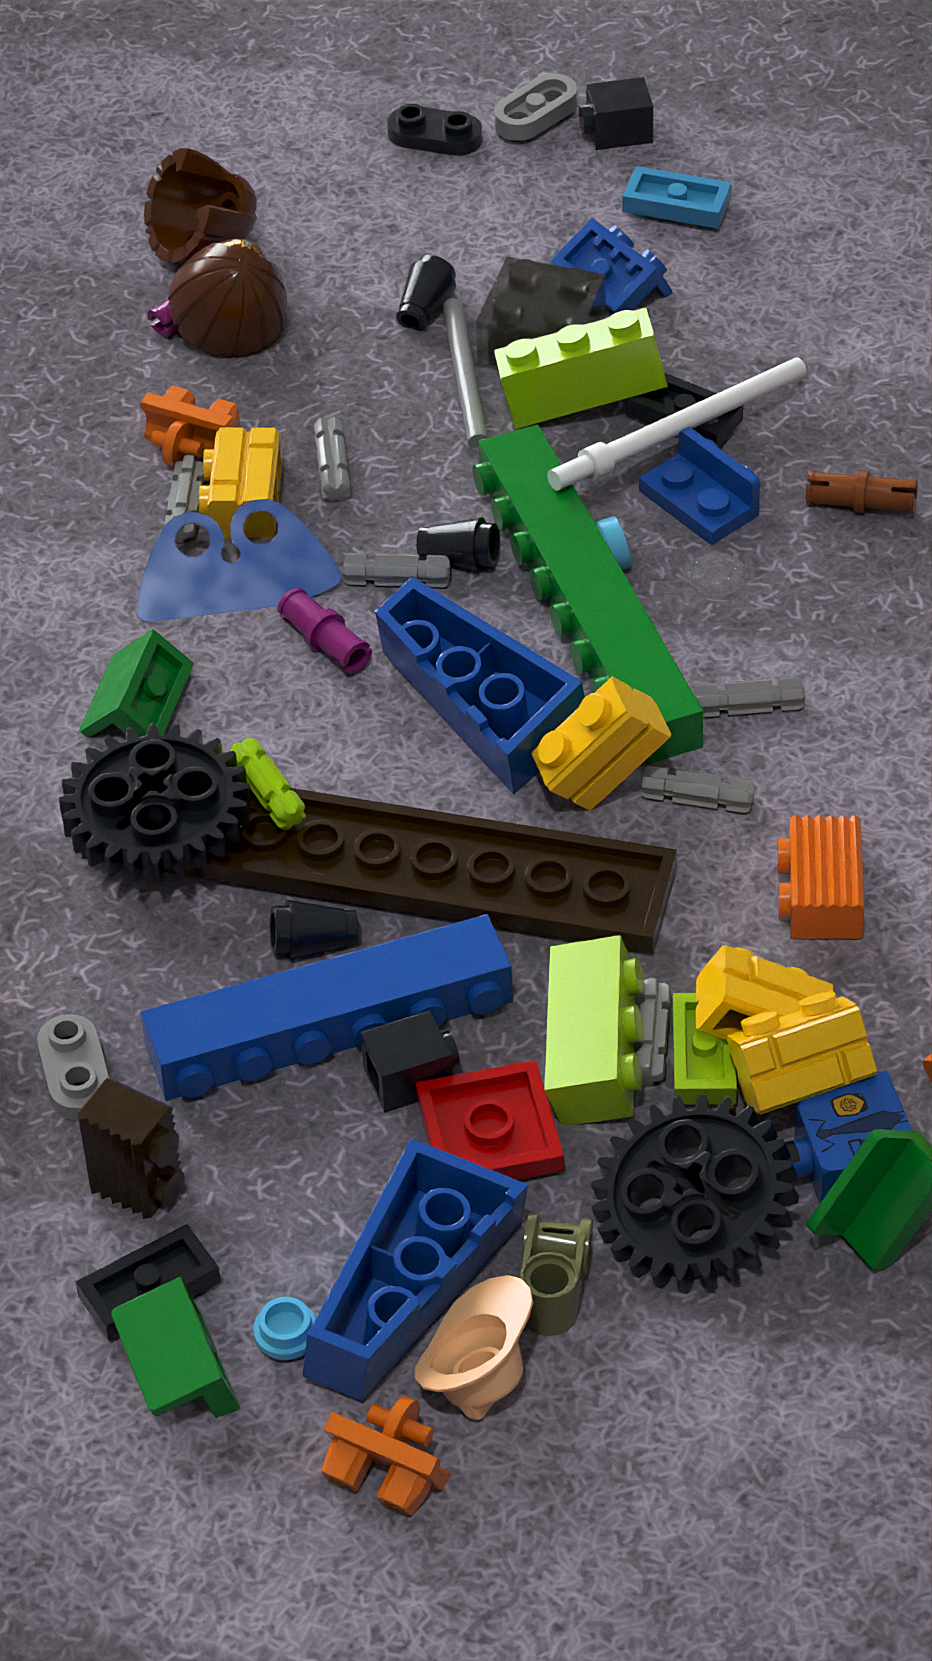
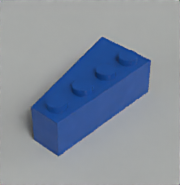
[375,577,585,794]
[302,1138,528,1401]

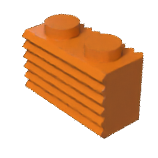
[777,815,864,939]

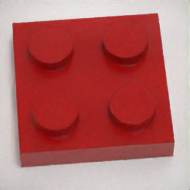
[415,1060,564,1180]

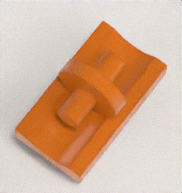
[140,385,240,467]
[321,1396,451,1517]

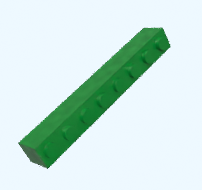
[472,424,703,766]

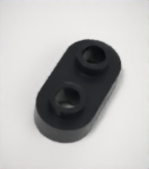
[387,103,482,156]

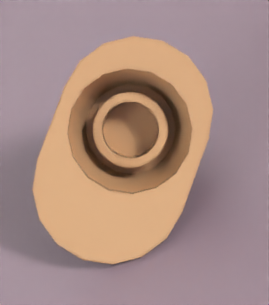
[415,1275,533,1420]

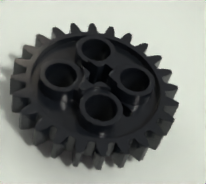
[59,724,251,882]
[591,1094,799,1293]

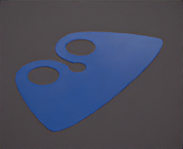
[136,499,342,622]

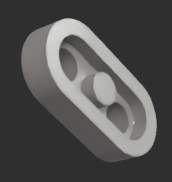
[494,73,577,141]
[37,1014,109,1121]

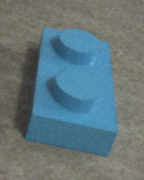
[622,166,732,229]

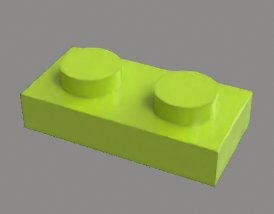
[673,993,737,1104]

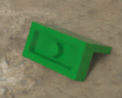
[79,629,194,738]
[806,1129,932,1270]
[111,1277,241,1418]

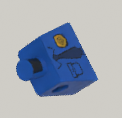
[785,1070,912,1204]

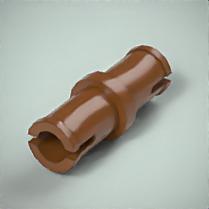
[806,470,918,514]

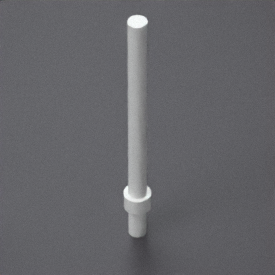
[547,357,806,491]

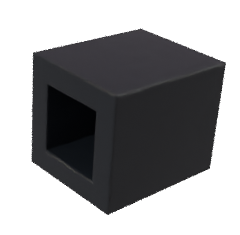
[579,77,653,150]
[361,1011,460,1113]

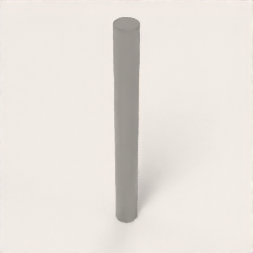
[443,298,488,448]

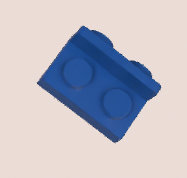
[550,217,673,314]
[639,427,760,546]

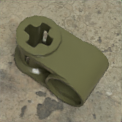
[520,1213,593,1336]

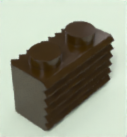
[77,1078,185,1219]

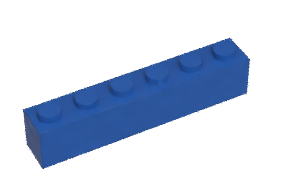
[140,914,513,1101]

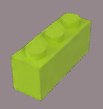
[494,308,668,429]
[544,935,644,1125]

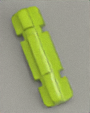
[230,737,306,830]

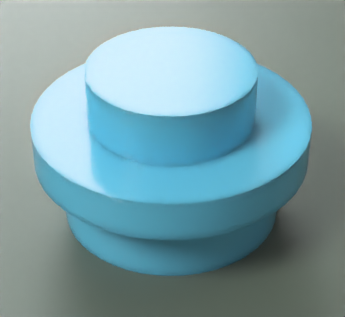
[253,1297,316,1360]

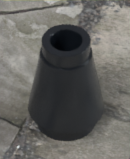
[396,255,456,331]
[416,517,501,572]
[269,900,358,959]

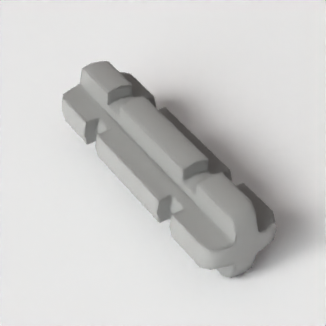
[314,416,351,502]
[164,455,204,544]
[343,553,451,588]
[693,677,805,718]
[640,765,755,814]
[634,978,671,1086]

